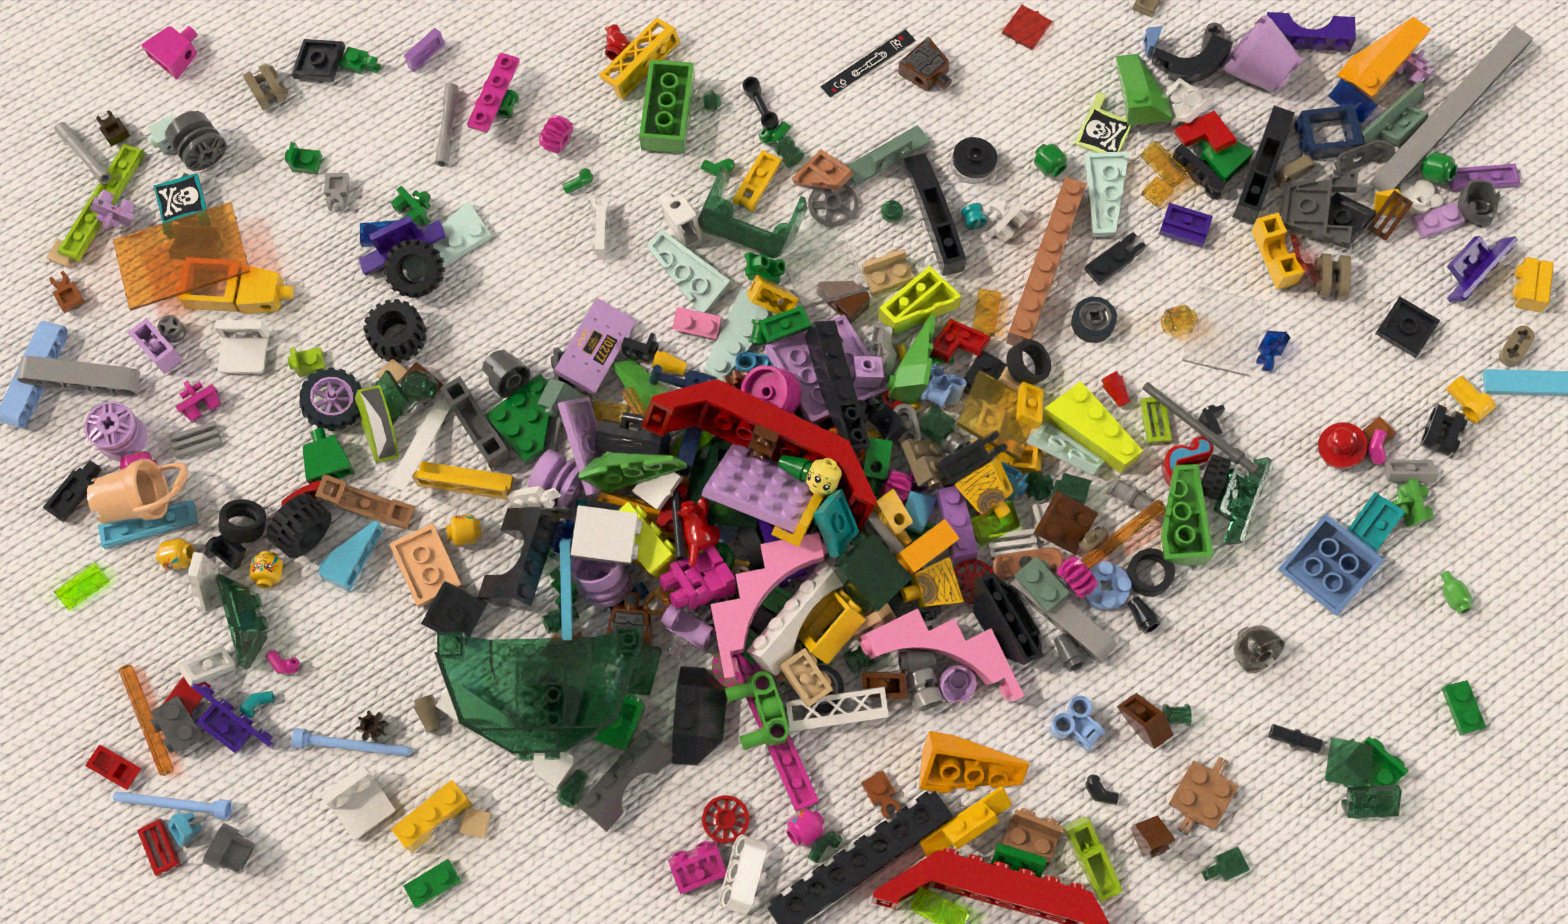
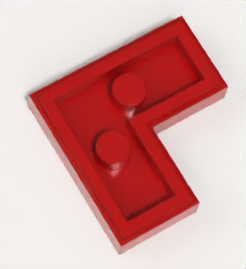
[1174,111,1236,153]
[930,319,991,363]

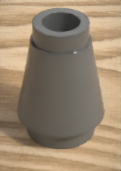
[1054,634,1085,672]
[898,649,936,674]

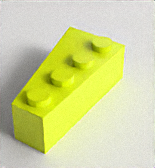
[1042,381,1143,474]

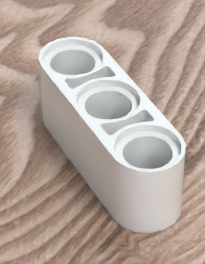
[719,835,767,915]

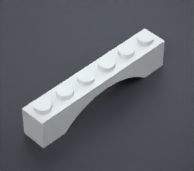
[747,545,869,676]
[435,682,577,792]

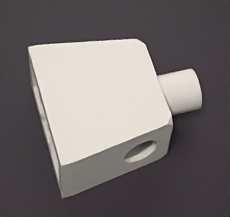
[662,194,703,248]

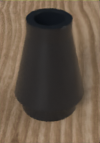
[1127,596,1161,634]

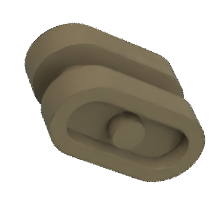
[243,63,288,111]
[1313,253,1351,299]

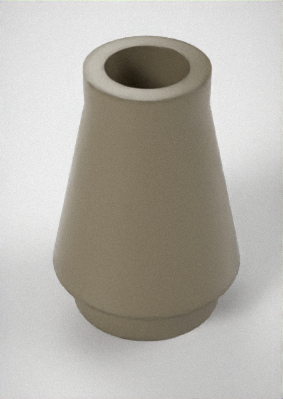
[413,695,441,733]

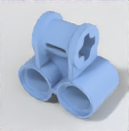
[921,365,967,409]
[1050,695,1106,752]

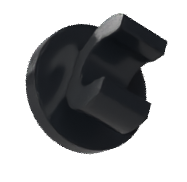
[865,396,884,420]

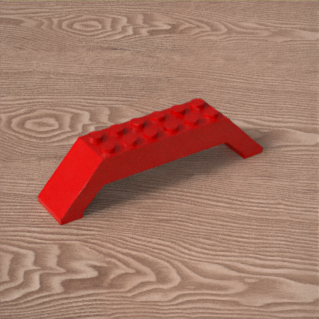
[641,379,877,530]
[871,848,1110,924]

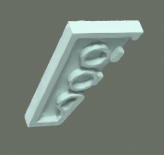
[1084,151,1130,237]
[403,201,492,282]
[647,229,731,313]
[704,288,776,382]

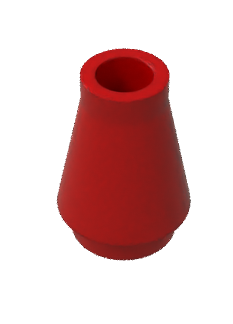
[1101,371,1131,408]

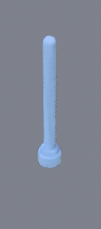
[291,728,412,757]
[113,792,232,820]

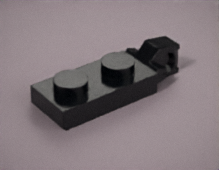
[43,460,102,523]

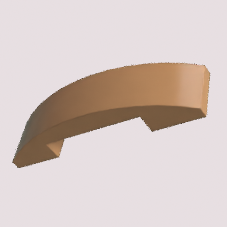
[315,474,415,529]

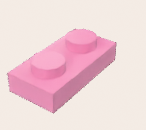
[672,307,723,339]

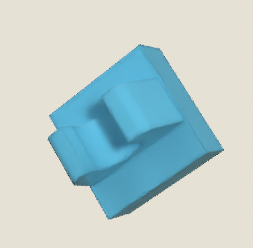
[168,812,201,848]

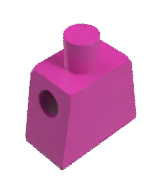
[141,26,198,79]

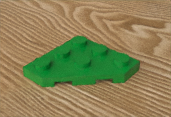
[484,374,551,465]

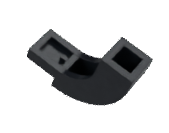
[1152,34,1233,83]

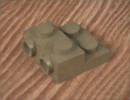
[901,439,956,488]

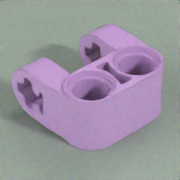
[661,604,716,652]

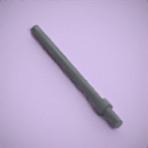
[1142,382,1259,474]

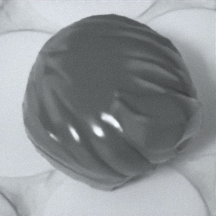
[1457,179,1500,228]

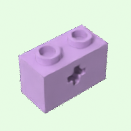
[128,318,183,374]

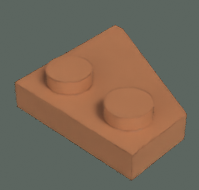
[792,149,853,190]

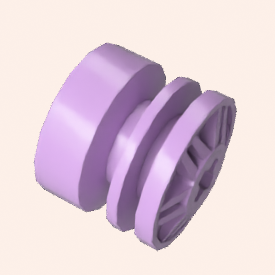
[84,401,147,461]
[527,449,584,509]
[571,559,632,608]

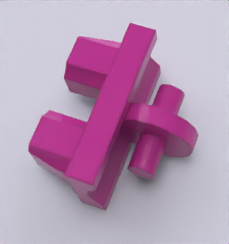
[175,381,221,422]

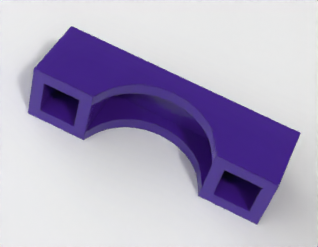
[1266,12,1356,52]

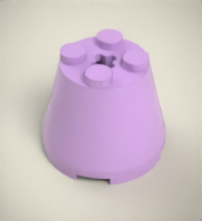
[1221,14,1302,92]

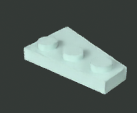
[1026,421,1105,475]

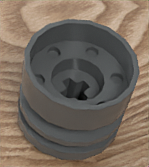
[165,111,227,171]

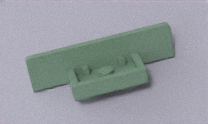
[1362,81,1428,146]
[847,125,930,186]

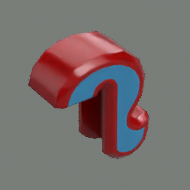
[1161,437,1214,487]

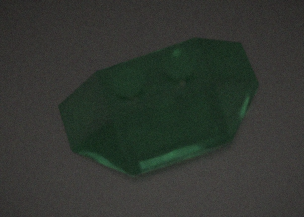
[215,573,269,670]

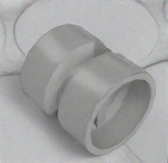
[906,668,944,712]

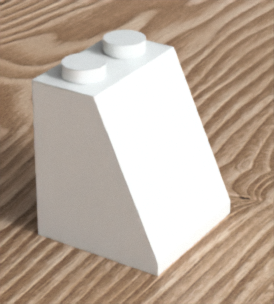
[571,505,642,565]

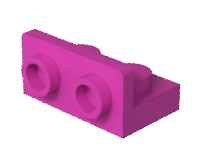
[668,841,727,895]

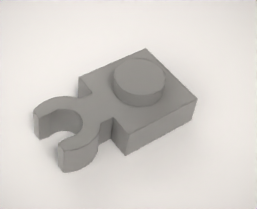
[324,172,350,211]

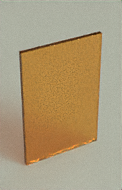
[113,202,250,311]

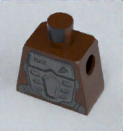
[898,37,952,91]
[604,592,653,651]

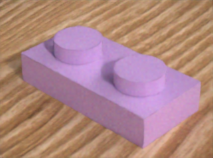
[1411,202,1465,239]

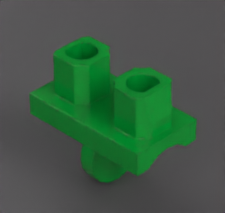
[390,185,431,226]
[745,252,785,284]

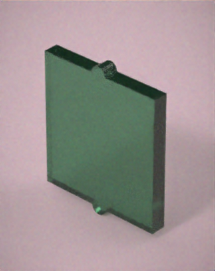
[375,370,410,425]
[1325,737,1374,789]

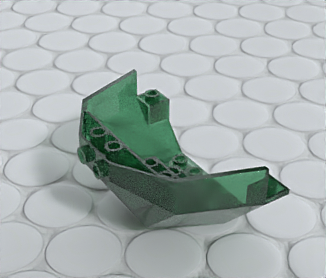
[434,627,641,761]

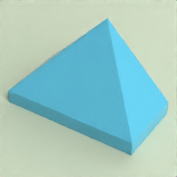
[905,490,937,534]

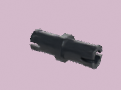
[1268,723,1323,754]

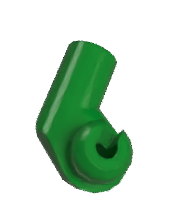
[562,168,593,194]
[714,542,735,571]

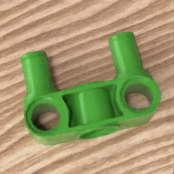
[725,671,789,751]

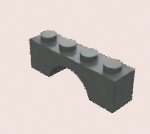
[440,376,512,471]
[577,729,673,832]

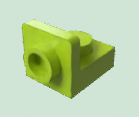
[288,347,326,377]

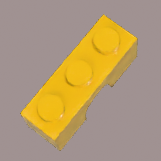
[1251,212,1305,290]
[391,780,472,853]

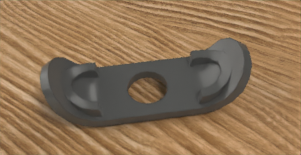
[1333,140,1395,177]

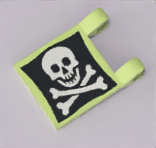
[1074,92,1132,153]

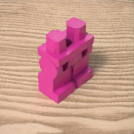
[660,546,735,611]

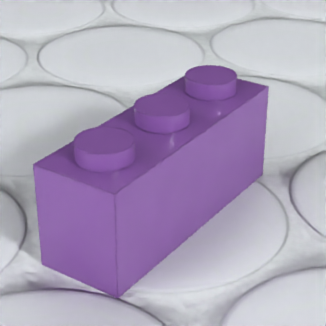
[937,486,978,565]

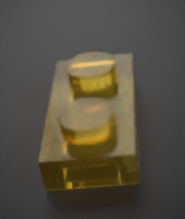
[973,288,1002,337]

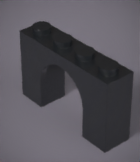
[477,507,561,607]

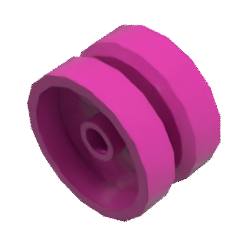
[741,365,802,413]

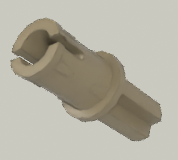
[1079,526,1109,553]

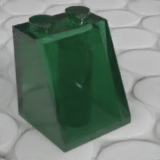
[832,533,913,612]

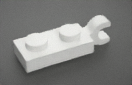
[591,198,609,260]
[507,486,561,508]

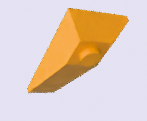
[1337,17,1431,101]
[919,731,1029,793]

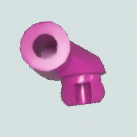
[265,650,300,674]

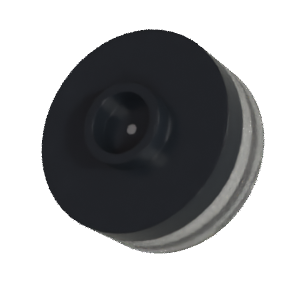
[950,137,998,184]

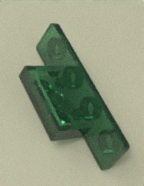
[1213,457,1272,545]

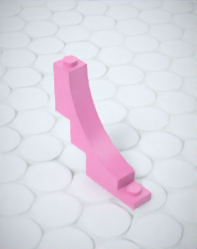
[711,533,828,681]
[860,609,1024,702]

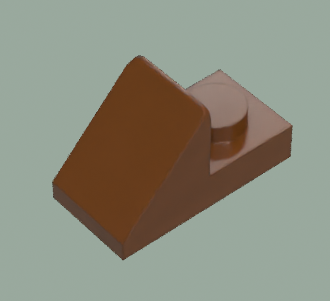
[862,670,908,699]

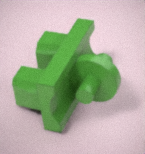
[1392,479,1434,527]

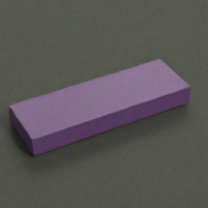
[1449,163,1520,192]

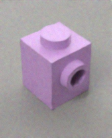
[848,356,884,388]

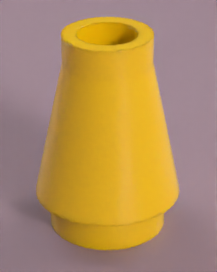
[651,350,687,376]

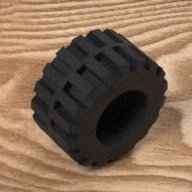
[383,239,445,298]
[363,299,427,363]
[266,493,332,559]

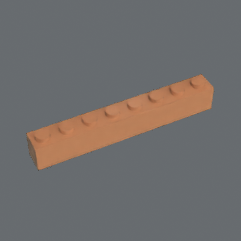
[1006,177,1087,346]

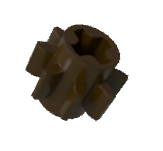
[356,710,389,743]

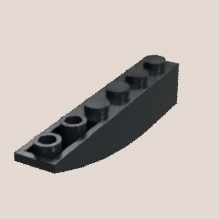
[1232,105,1295,225]
[904,153,966,276]
[805,320,871,450]

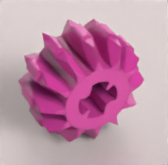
[539,114,573,154]
[879,471,912,505]
[1057,556,1098,598]

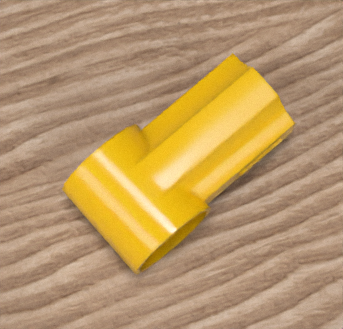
[1445,375,1496,423]

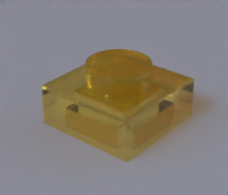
[1141,176,1174,208]

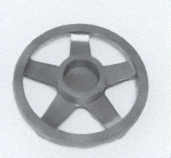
[808,184,858,227]

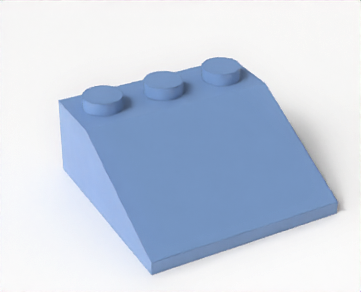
[1278,512,1386,616]

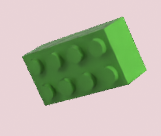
[639,59,695,154]

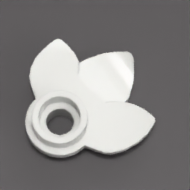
[1399,179,1444,215]

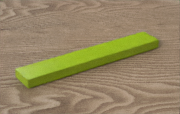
[57,144,146,262]

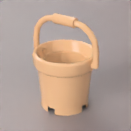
[87,458,189,524]

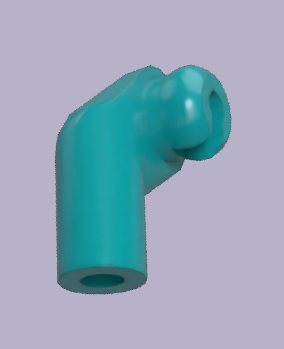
[239,691,274,719]

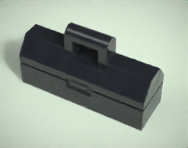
[594,412,671,456]

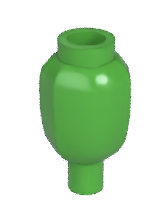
[1440,571,1472,615]

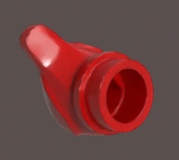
[604,24,640,61]

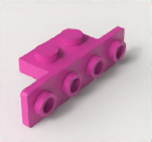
[467,53,520,133]

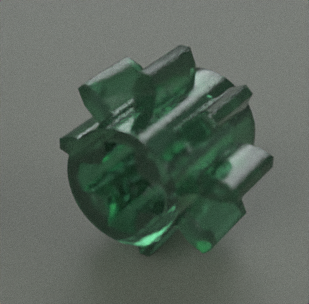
[1025,471,1054,500]

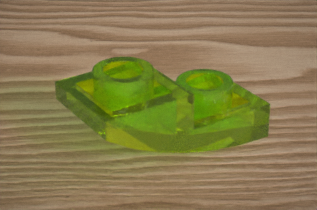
[910,886,970,924]

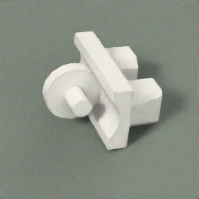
[1171,89,1211,125]
[986,201,1029,242]

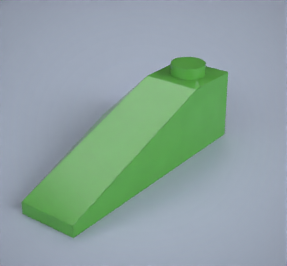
[1116,54,1173,126]
[886,313,936,405]
[612,360,669,415]
[579,453,687,493]
[1161,464,1213,566]

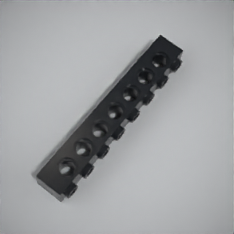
[767,791,953,924]

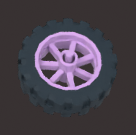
[299,367,361,431]

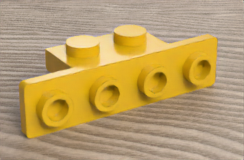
[919,786,1012,857]

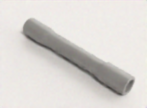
[435,83,458,167]
[55,122,111,184]

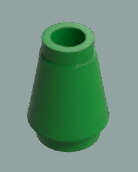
[778,455,813,482]

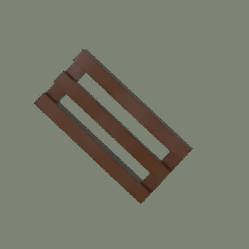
[1367,190,1414,241]

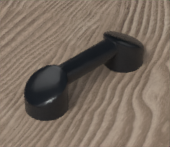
[742,77,779,131]

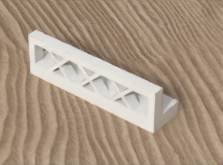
[785,687,889,732]

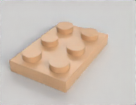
[389,523,463,608]

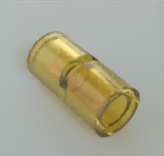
[1140,141,1188,188]

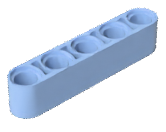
[0,321,68,428]

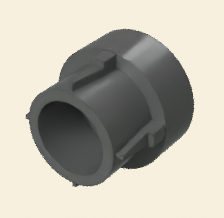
[482,349,530,398]
[202,823,255,874]

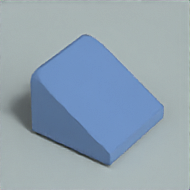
[1143,26,1163,58]

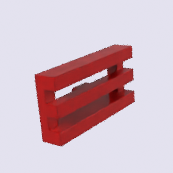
[137,819,181,877]

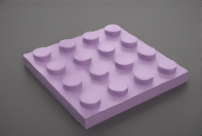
[764,314,889,424]
[701,444,814,533]

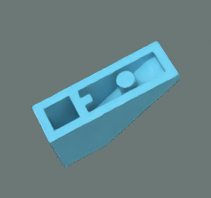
[318,521,384,592]

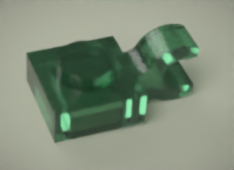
[1201,847,1250,881]

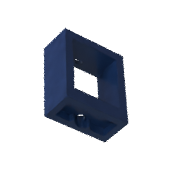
[1295,105,1364,160]

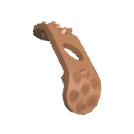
[993,547,1064,580]

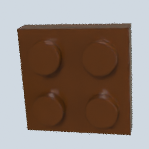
[1034,491,1098,555]

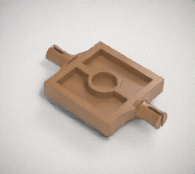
[1168,757,1239,835]

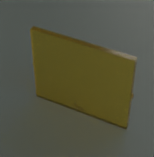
[956,370,1032,461]

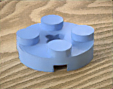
[1084,561,1132,611]

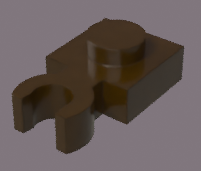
[96,110,131,147]

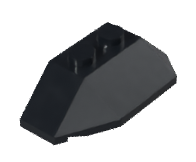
[973,573,1043,665]
[672,666,727,766]

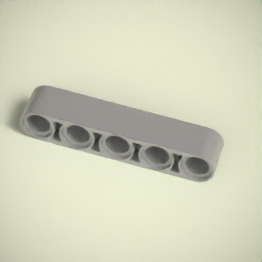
[17,356,140,396]
[1009,579,1117,663]

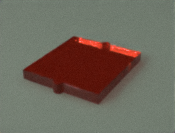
[1002,5,1052,50]
[1290,233,1318,284]

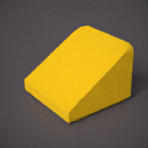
[1373,189,1403,216]

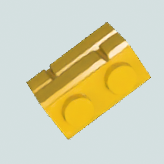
[1512,257,1554,312]

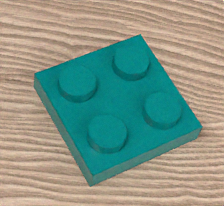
[813,489,859,557]

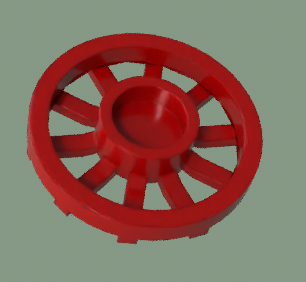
[954,559,994,604]
[702,795,749,844]

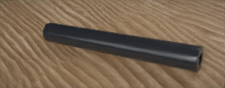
[671,491,686,561]

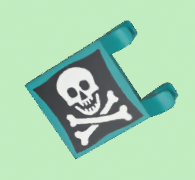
[153,173,213,240]

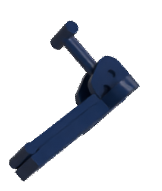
[649,365,717,477]

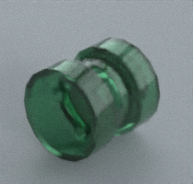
[774,136,804,168]
[843,645,876,675]

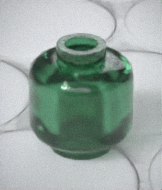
[401,370,438,403]

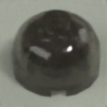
[1233,625,1285,674]

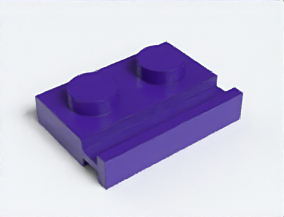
[1159,203,1213,248]

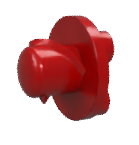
[1318,422,1368,469]

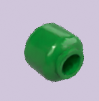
[1034,143,1067,177]
[1420,152,1458,184]

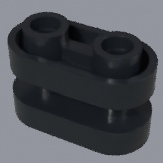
[1420,403,1468,456]

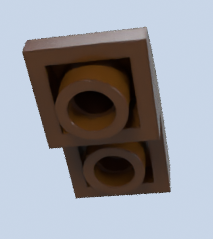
[748,424,779,461]

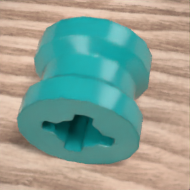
[961,203,988,230]

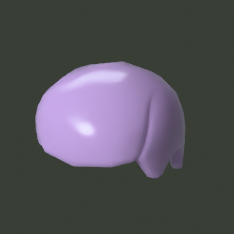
[939,665,977,704]

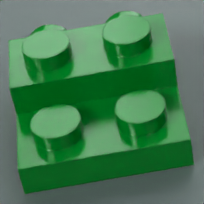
[579,686,646,751]

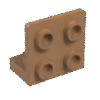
[1001,808,1065,865]

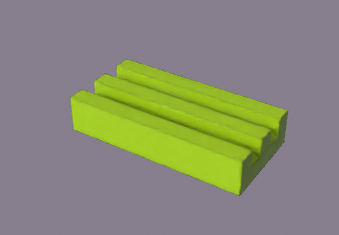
[1140,397,1172,445]

